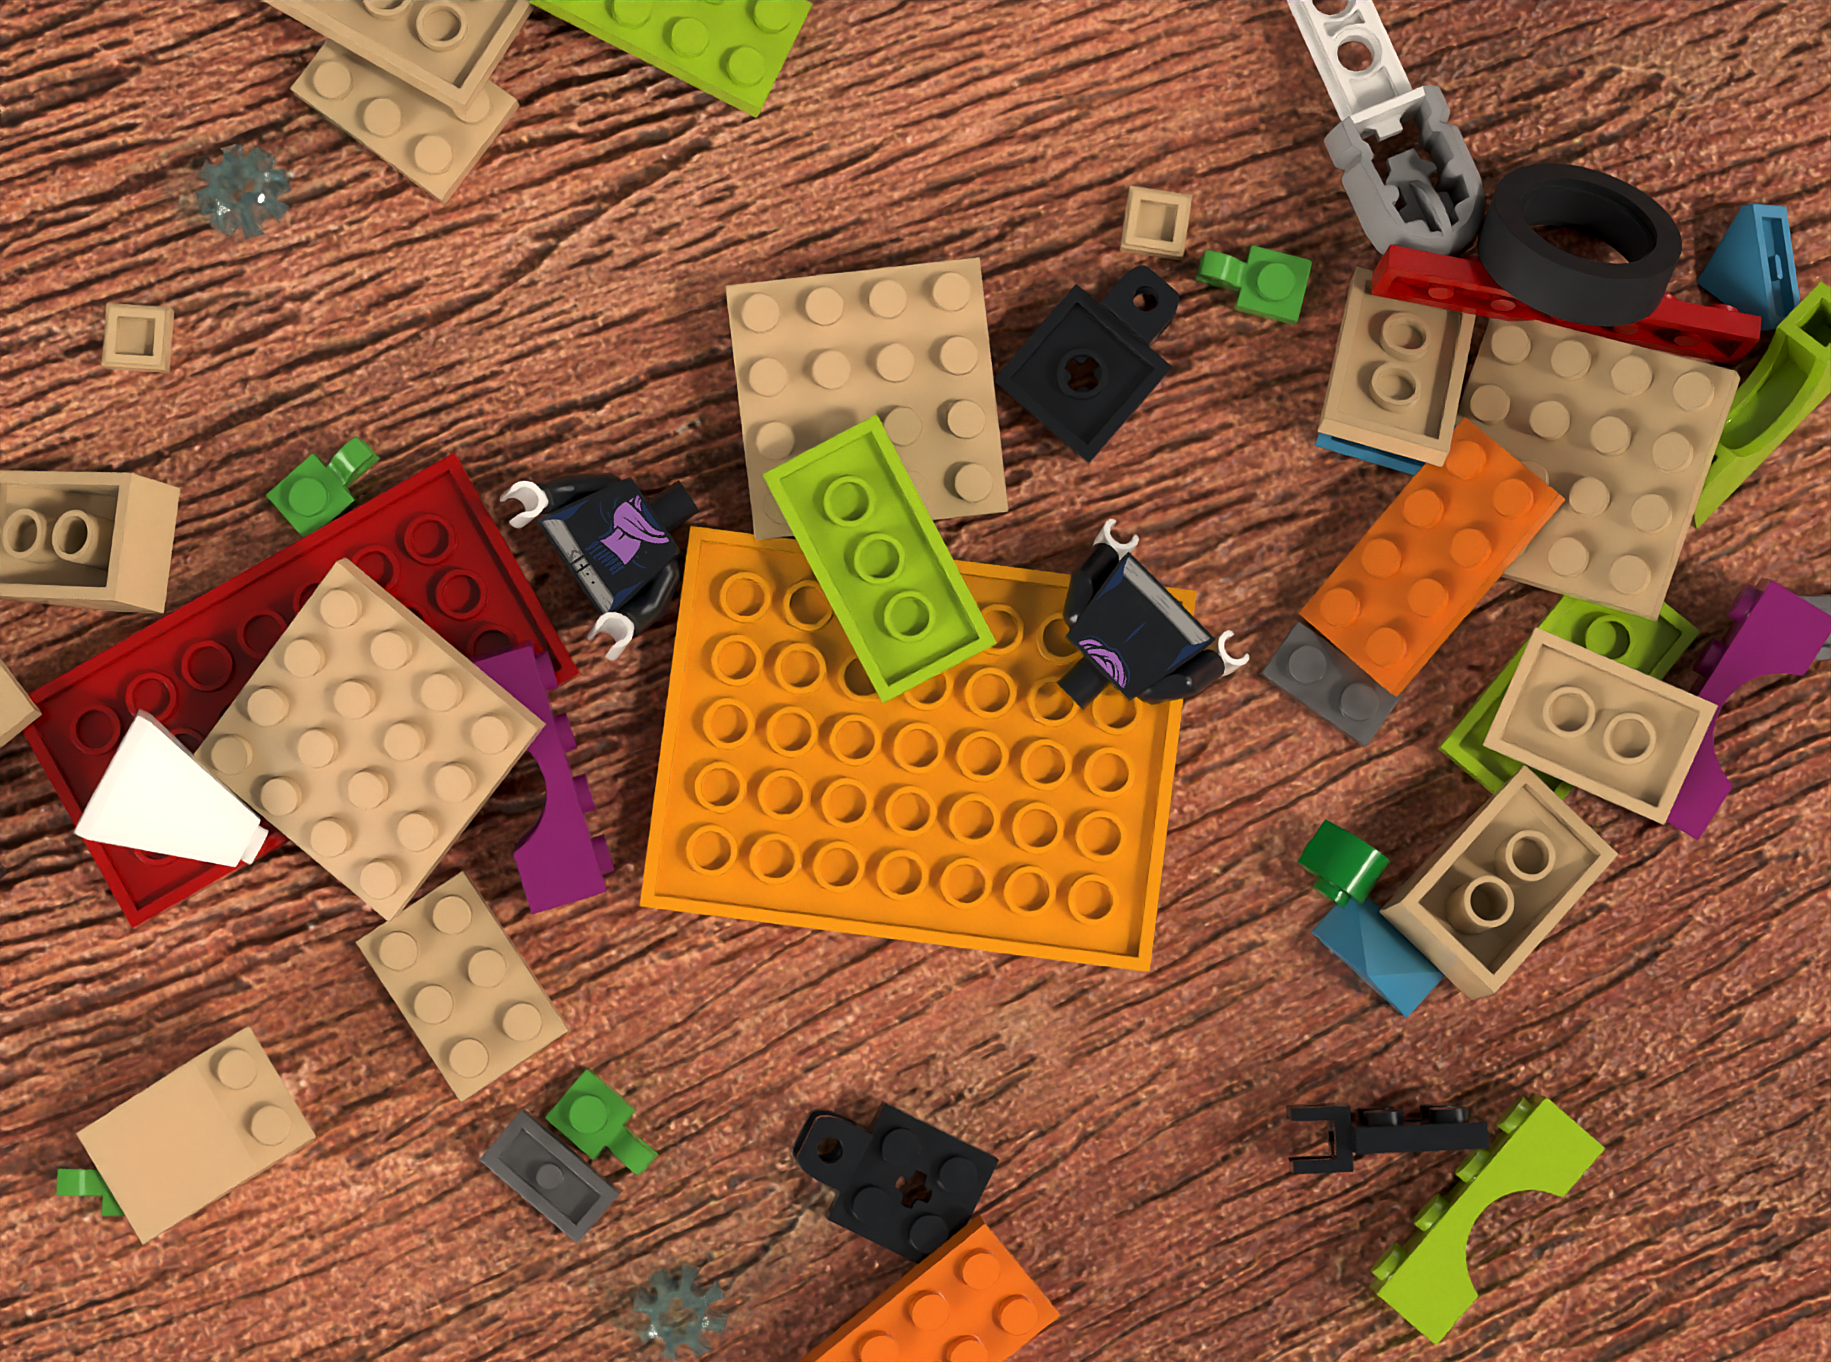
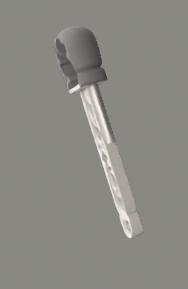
[1286,0,1486,257]

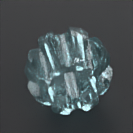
[195,144,291,239]
[632,1263,729,1362]

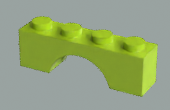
[1690,281,1831,530]
[1369,1093,1605,1345]

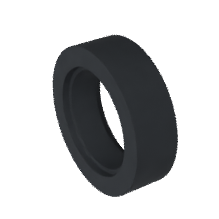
[1477,163,1682,326]

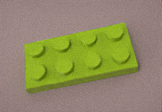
[529,0,813,118]
[762,414,997,703]
[1437,594,1701,801]

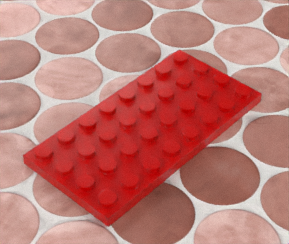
[22,453,582,928]

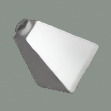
[74,709,269,867]

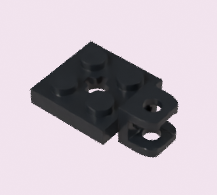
[994,265,1180,465]
[791,1100,999,1264]
[1286,1102,1489,1174]

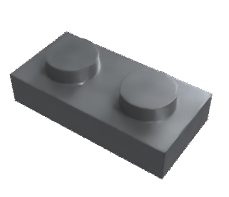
[1259,621,1403,748]
[479,1109,621,1243]

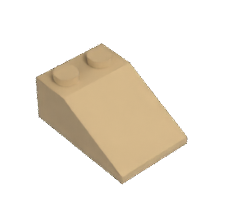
[0,470,180,614]
[1379,765,1618,1001]
[76,1026,316,1245]

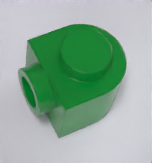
[1297,819,1390,908]

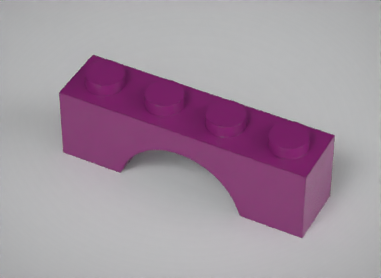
[1666,577,1831,840]
[467,639,615,914]

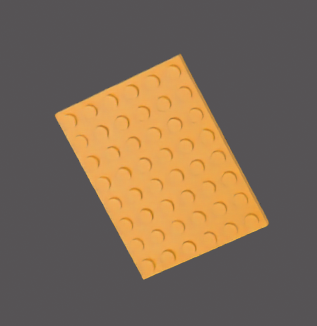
[640,526,1197,972]

